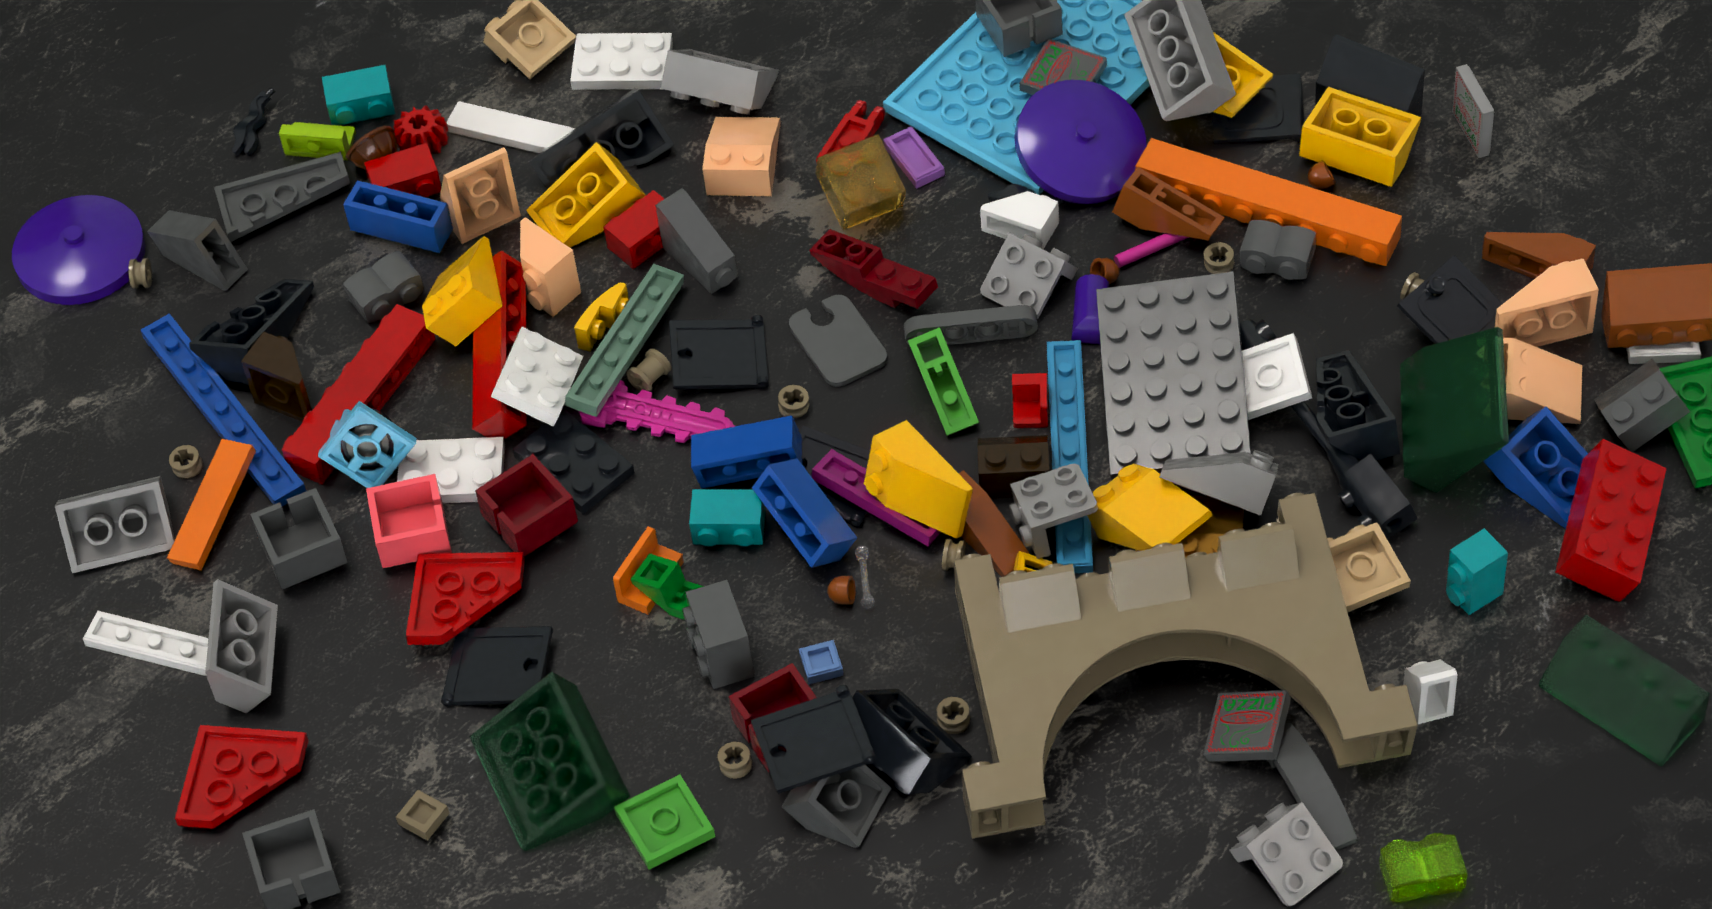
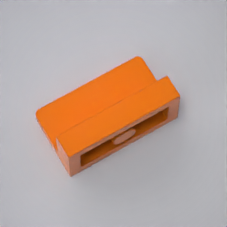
[613,526,684,615]

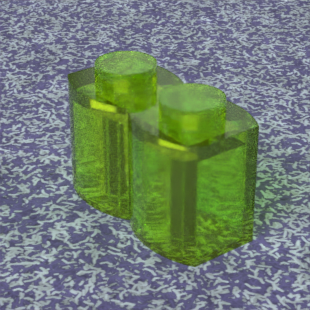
[1379,833,1468,902]

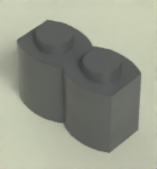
[1240,220,1316,280]
[343,251,425,323]

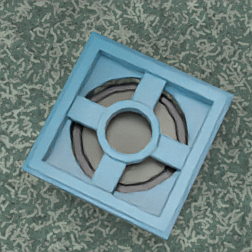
[318,401,417,488]

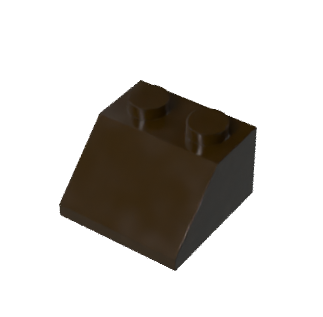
[241,332,312,422]
[977,435,1050,498]

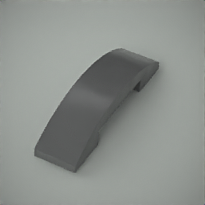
[1268,722,1358,851]

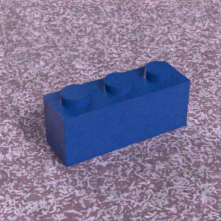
[343,180,453,253]
[691,415,802,489]
[752,458,857,568]

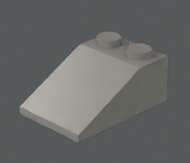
[1159,450,1279,515]

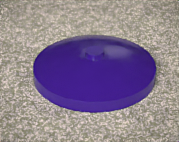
[1014,80,1147,204]
[12,195,146,305]

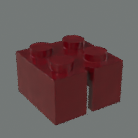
[475,454,578,557]
[728,663,817,773]

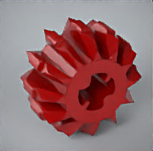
[394,105,449,154]

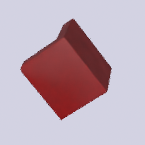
[1012,373,1048,428]

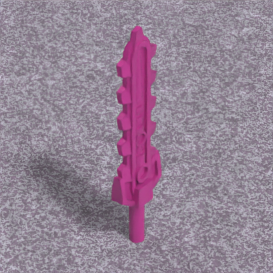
[578,380,735,443]

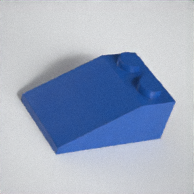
[1483,406,1588,529]

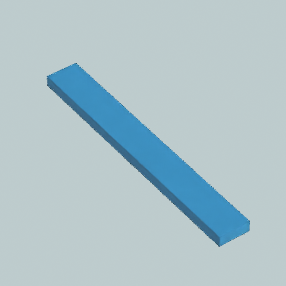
[1047,340,1093,573]

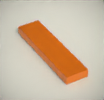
[167,439,256,570]

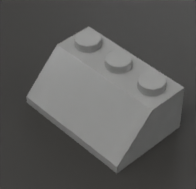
[660,49,779,114]
[55,476,175,573]
[205,579,278,713]

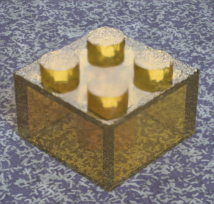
[815,134,906,230]

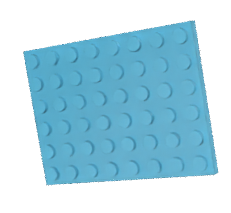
[883,0,1150,195]

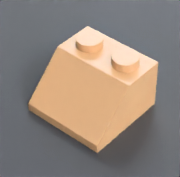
[520,217,581,317]

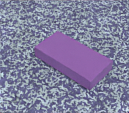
[883,126,945,189]

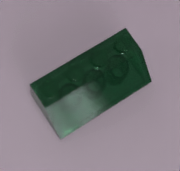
[1539,614,1710,767]

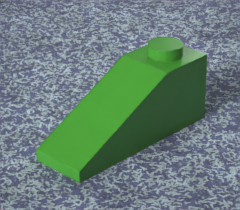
[908,327,979,436]

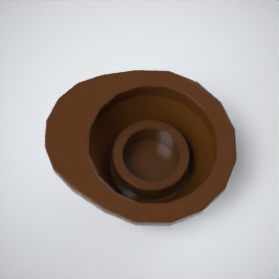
[346,125,397,170]

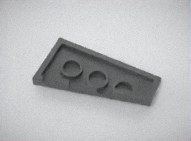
[214,152,350,242]

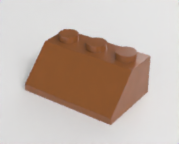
[1601,263,1712,348]

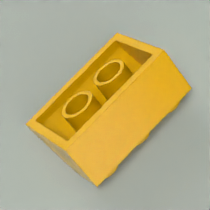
[1299,87,1421,187]

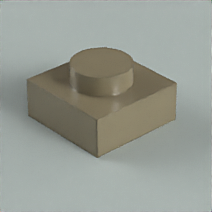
[396,790,450,841]

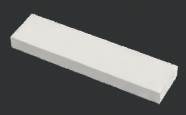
[447,101,575,153]
[83,611,208,676]

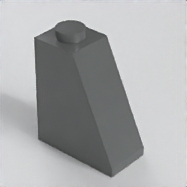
[656,188,738,294]
[147,210,248,291]

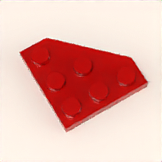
[406,552,525,645]
[175,725,309,829]

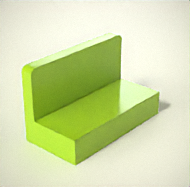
[279,122,356,160]

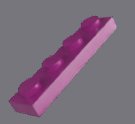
[811,449,941,546]

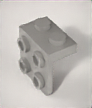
[980,233,1078,319]
[1009,464,1098,559]
[1229,802,1343,906]

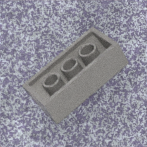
[1124,0,1236,121]

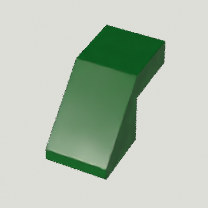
[630,553,704,620]

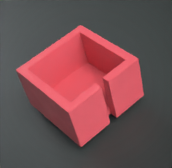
[366,474,452,568]

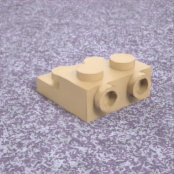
[483,0,576,79]
[1327,522,1411,612]

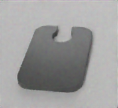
[789,295,888,387]

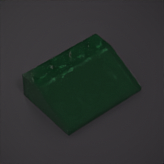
[1400,327,1509,493]
[469,672,630,851]

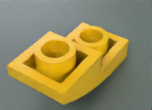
[574,282,630,352]

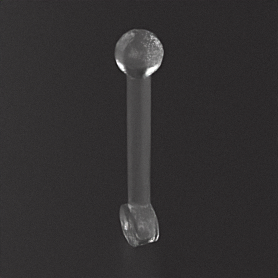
[855,546,875,609]

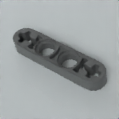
[904,305,1038,346]

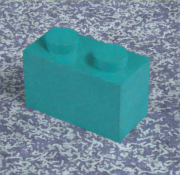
[322,65,395,125]
[689,489,766,546]
[1446,528,1508,615]

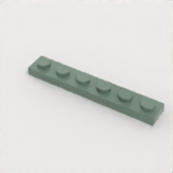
[565,264,684,417]

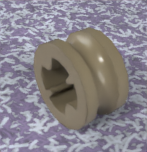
[1204,242,1235,274]
[129,258,152,289]
[778,385,809,418]
[169,445,203,479]
[942,539,966,571]
[937,697,970,734]
[717,742,752,779]

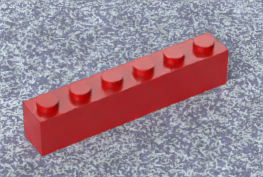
[472,251,526,439]
[282,304,436,485]

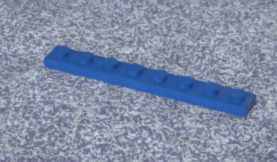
[141,313,306,506]

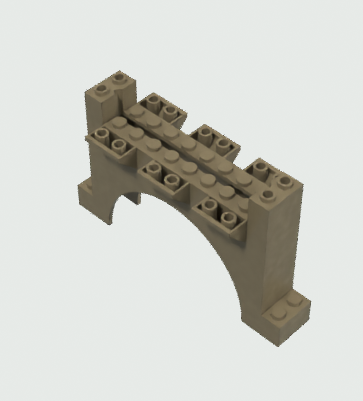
[954,493,1418,839]

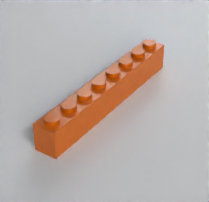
[1135,138,1402,266]

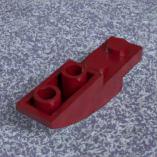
[809,229,938,309]

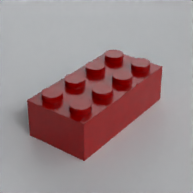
[1555,439,1667,602]

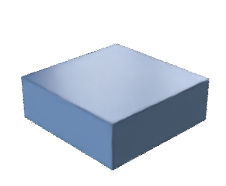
[799,640,844,685]

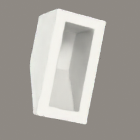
[980,191,1059,249]
[1403,660,1457,724]

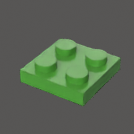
[614,774,715,870]

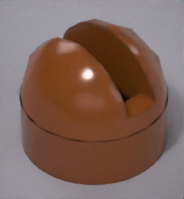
[1308,160,1336,190]
[1090,258,1120,284]
[827,576,856,605]

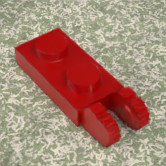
[816,100,885,177]

